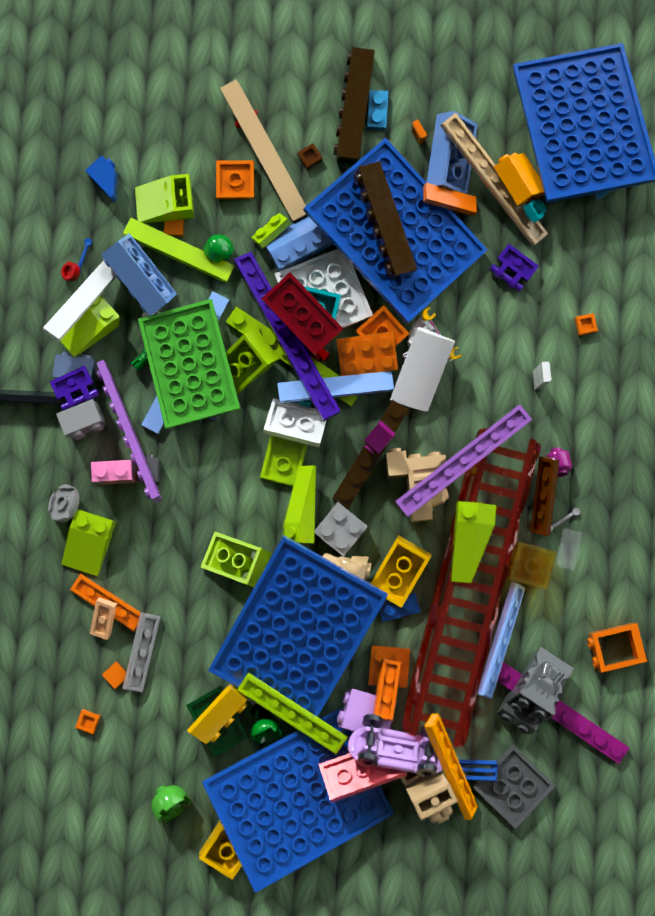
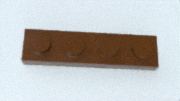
[530,456,559,536]

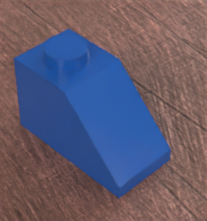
[85,155,117,202]

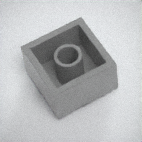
[56,399,107,440]
[314,502,368,557]

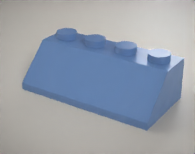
[427,111,478,194]
[266,216,334,272]
[101,233,177,316]

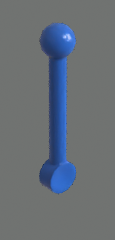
[78,238,92,275]

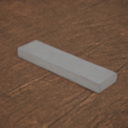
[123,612,161,693]

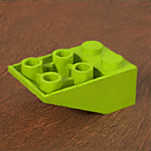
[135,174,194,223]

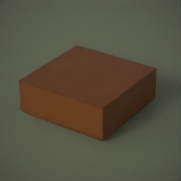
[297,143,323,170]

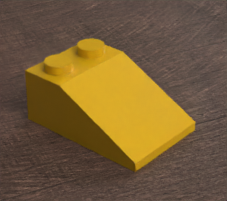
[370,535,432,608]

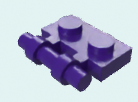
[489,244,539,292]
[50,365,99,411]

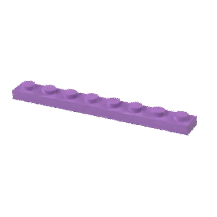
[96,360,163,504]
[395,405,532,517]

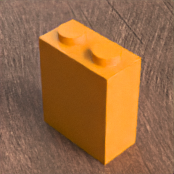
[494,153,544,205]

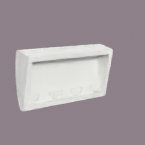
[390,327,455,412]

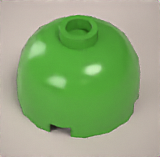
[151,785,192,824]

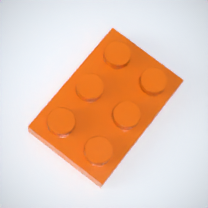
[336,331,399,376]

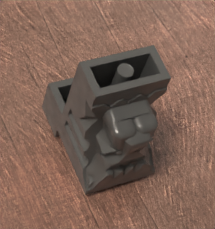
[497,647,574,735]

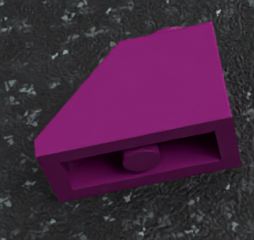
[364,421,395,455]

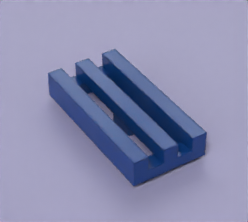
[458,759,498,782]

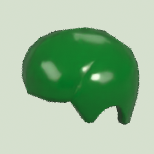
[203,234,234,263]
[251,718,282,744]

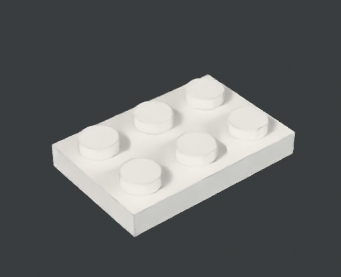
[263,398,327,447]

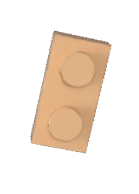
[90,597,117,640]

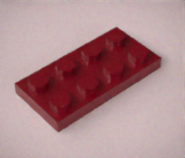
[261,272,343,356]

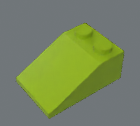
[59,295,120,358]
[226,328,280,395]
[61,509,116,576]
[201,532,272,588]

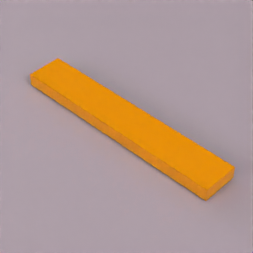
[424,714,478,820]

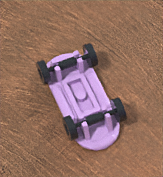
[348,714,442,778]

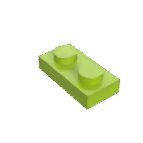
[251,213,291,249]

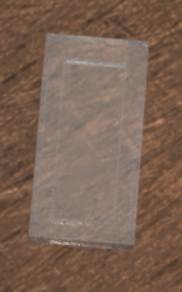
[555,528,583,570]

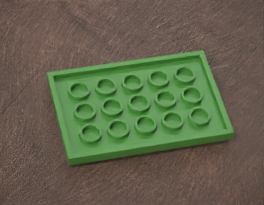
[138,299,241,430]

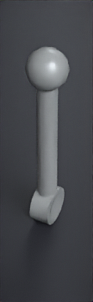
[551,508,580,532]

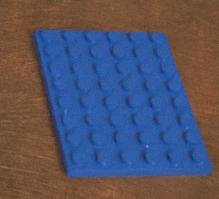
[513,43,655,203]
[303,138,487,324]
[208,535,388,717]
[201,707,394,893]

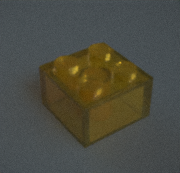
[506,542,557,590]

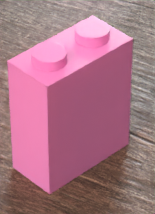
[91,460,138,485]

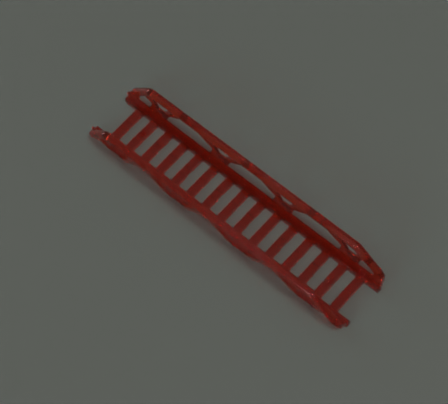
[402,428,541,747]

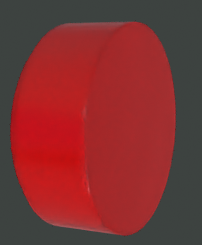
[61,262,80,282]

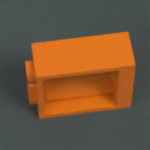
[587,623,647,673]

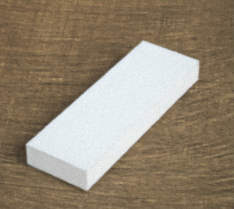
[533,362,551,390]

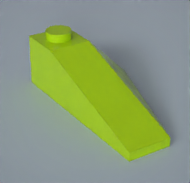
[282,465,316,543]
[451,501,496,583]

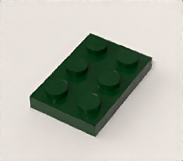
[186,685,249,757]

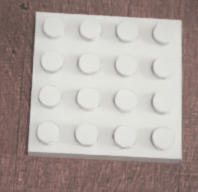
[275,249,373,328]

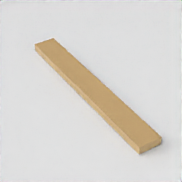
[220,79,307,222]
[440,113,548,246]

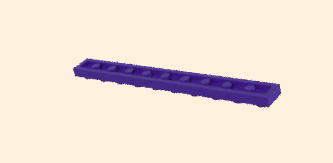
[234,251,341,422]

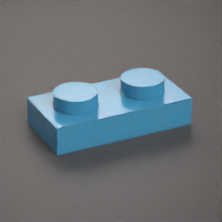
[367,90,388,130]

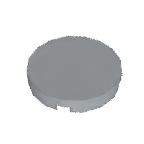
[48,484,80,523]

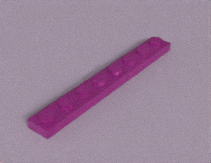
[497,662,630,764]

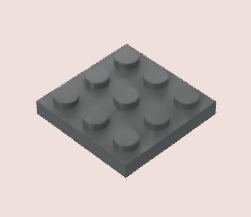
[472,744,555,829]

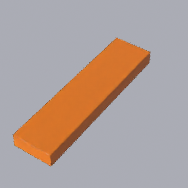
[70,574,141,632]

